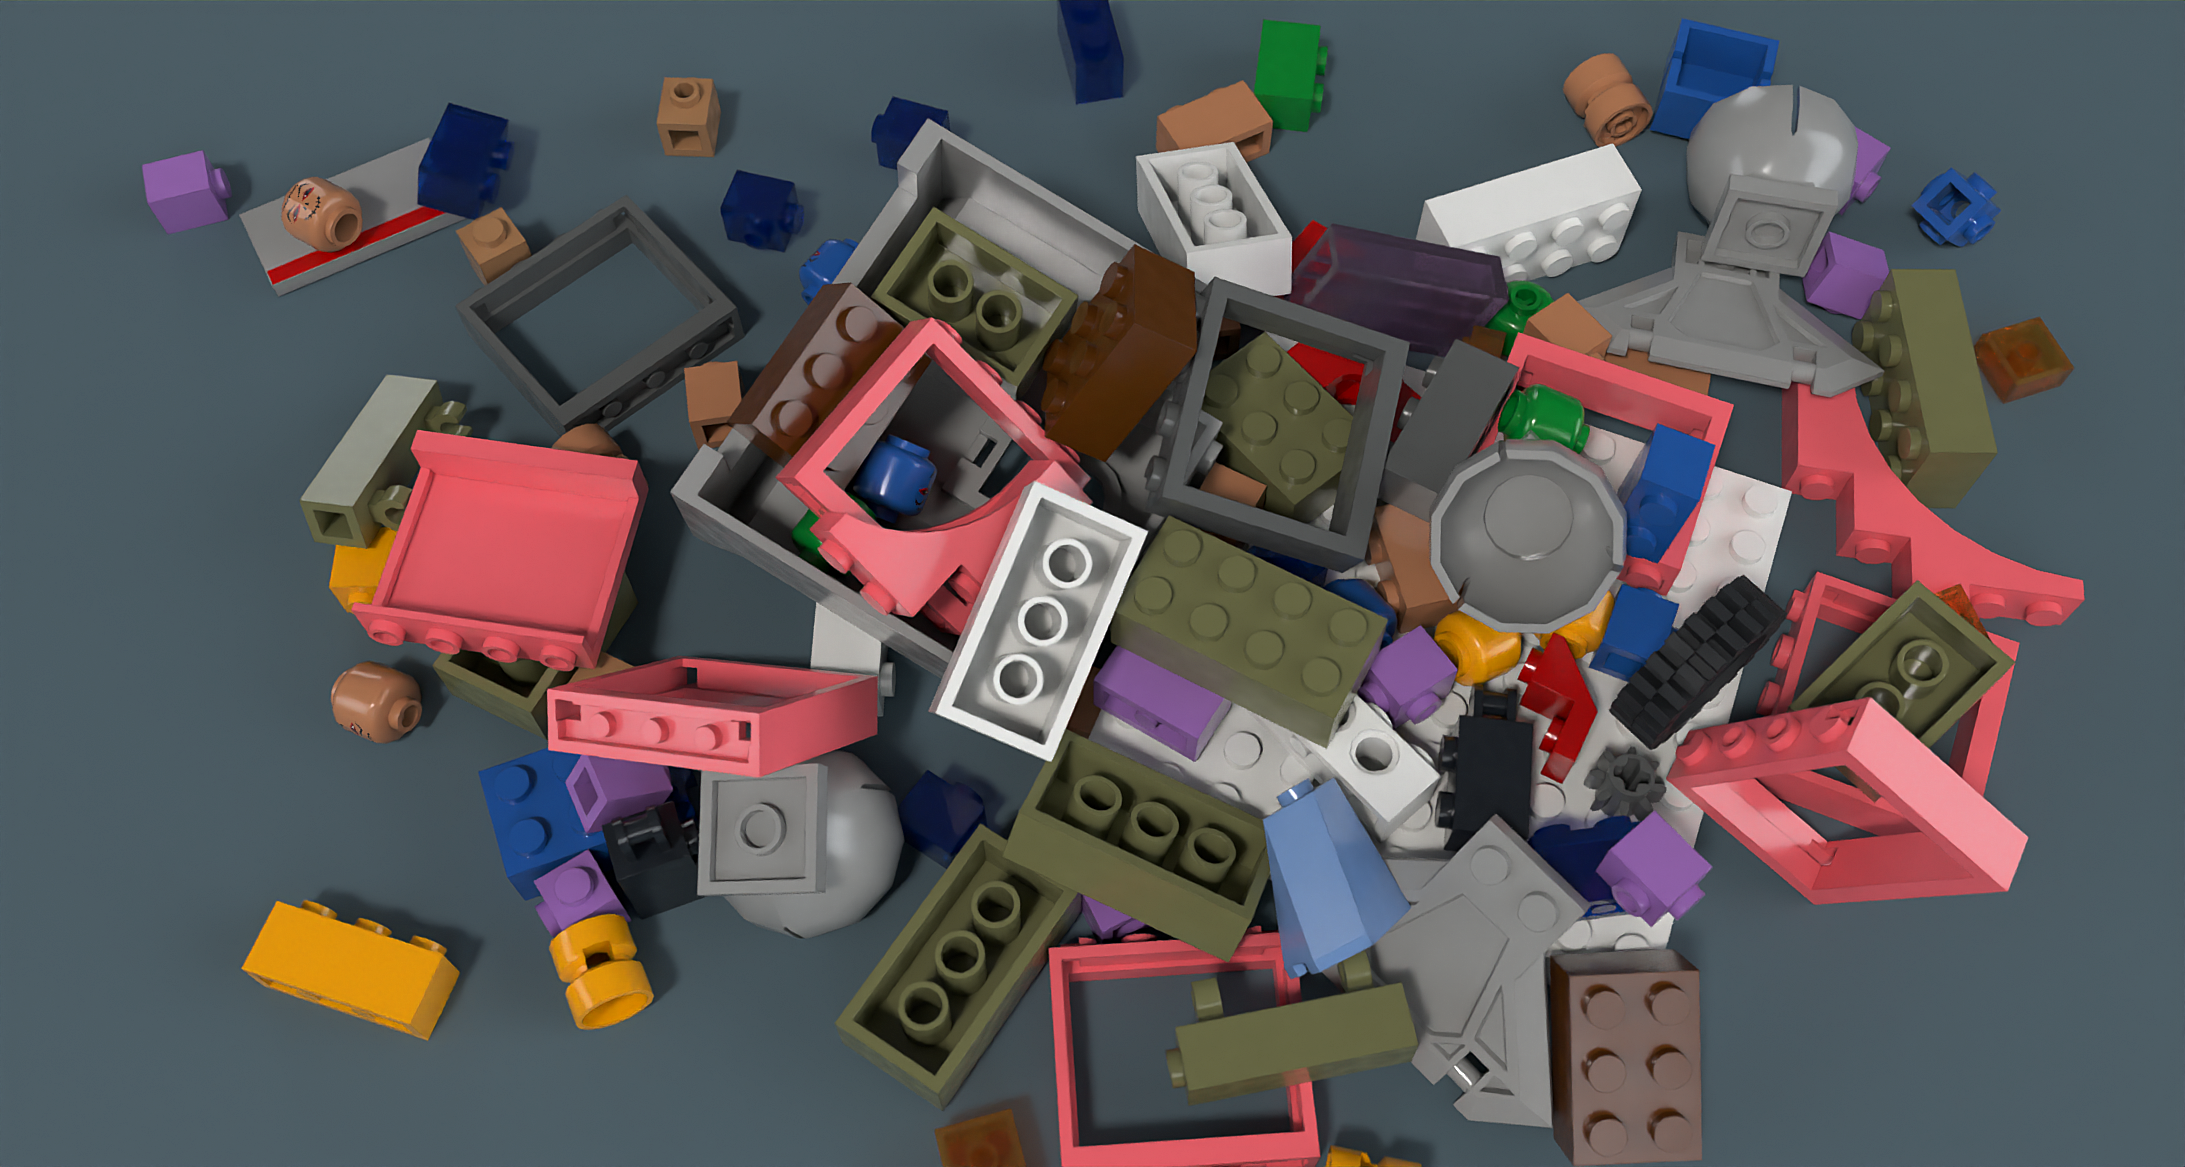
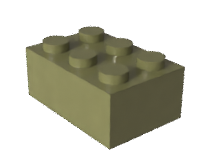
[871,206,1078,401]
[1201,332,1353,524]
[432,571,639,740]
[1786,580,2015,803]

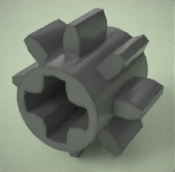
[1584,746,1667,827]

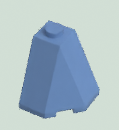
[1263,777,1411,979]

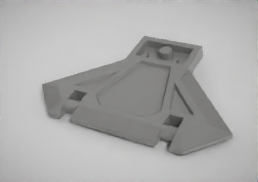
[1577,231,1884,398]
[1322,814,1591,1128]

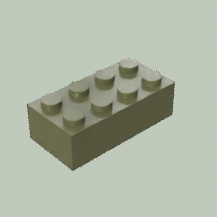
[1852,269,1998,508]
[1111,515,1388,749]
[1002,729,1270,963]
[834,824,1081,1111]

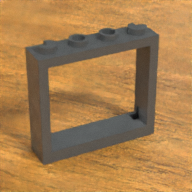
[455,195,745,437]
[1144,277,1410,573]

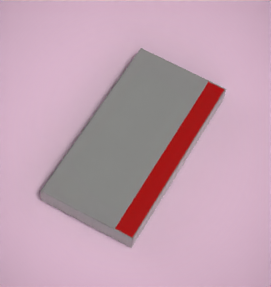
[239,138,470,297]

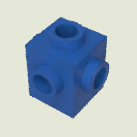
[1911,168,2002,247]

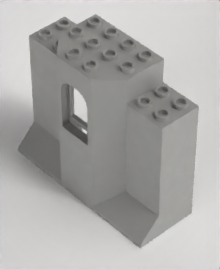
[670,119,1223,679]

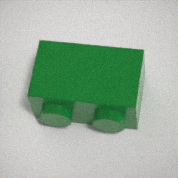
[1254,19,1328,132]

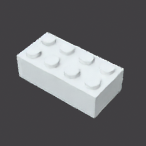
[1136,142,1292,296]
[1410,143,1642,310]
[929,481,1148,762]

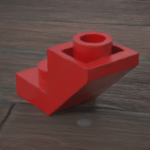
[1517,632,1598,784]

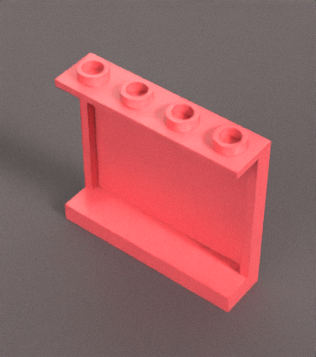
[351,430,649,671]

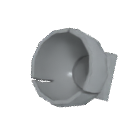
[1686,85,1858,277]
[1429,430,1627,634]
[697,749,904,939]

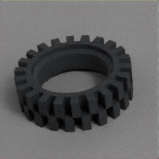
[1609,575,1787,750]

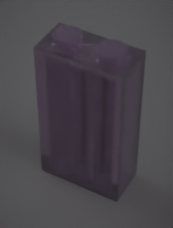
[1284,223,1509,357]

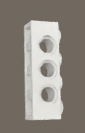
[1246,694,1440,844]

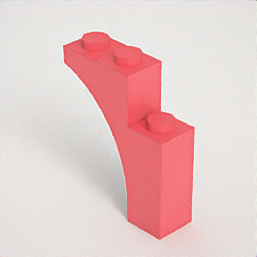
[809,460,1093,617]

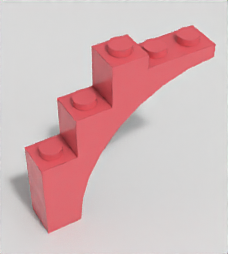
[1781,381,2085,626]

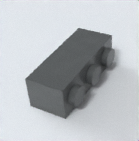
[1378,339,1519,523]

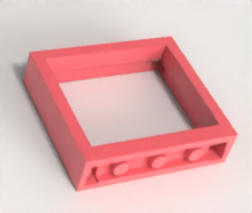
[775,317,1092,636]
[1478,332,1734,596]
[1755,571,2020,836]
[547,656,878,778]
[1666,697,2029,905]
[1048,926,1320,1167]

